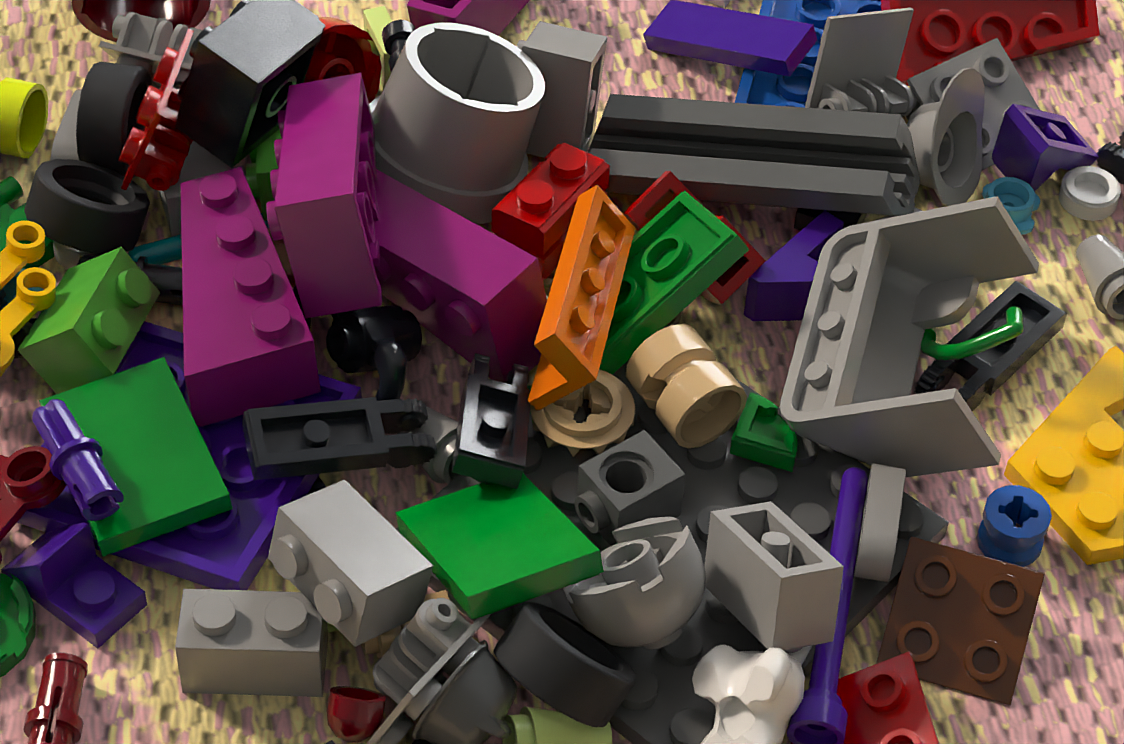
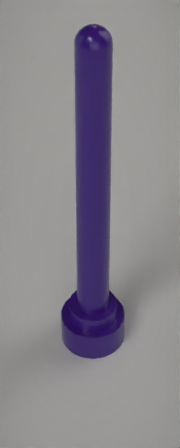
[787,467,868,744]

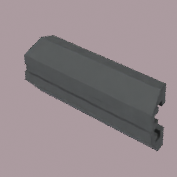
[588,94,920,216]

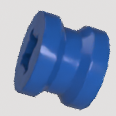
[976,485,1052,567]

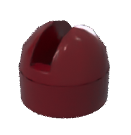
[326,686,386,743]

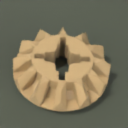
[530,369,635,457]

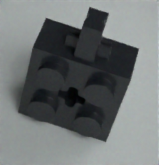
[174,0,326,168]

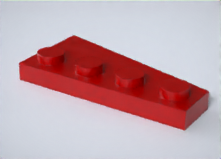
[881,0,1100,86]

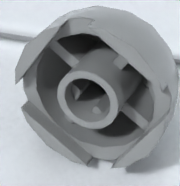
[563,517,706,649]

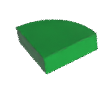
[729,392,797,472]

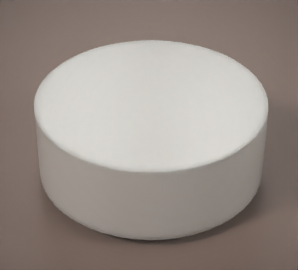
[1059,166,1121,221]

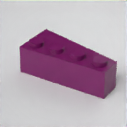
[266,73,382,318]
[180,167,321,427]
[374,169,547,383]

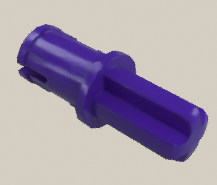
[32,399,124,521]

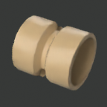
[626,324,747,448]

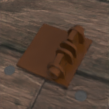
[876,536,1045,706]

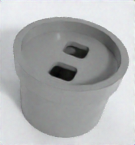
[369,23,545,224]

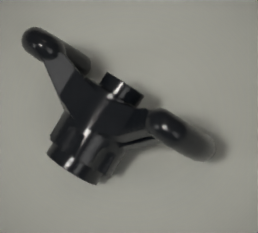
[293,284,422,401]

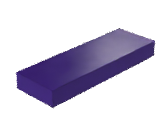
[643,0,818,77]

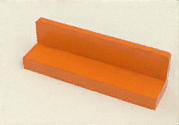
[528,185,635,410]

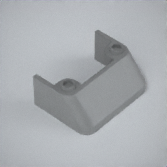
[780,196,1039,477]

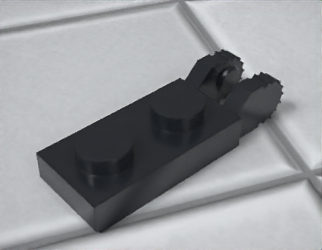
[914,281,1067,411]
[452,353,531,489]
[242,397,437,480]

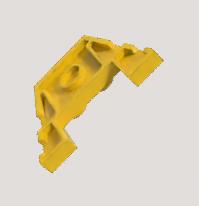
[1004,346,1124,565]

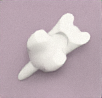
[692,645,812,744]

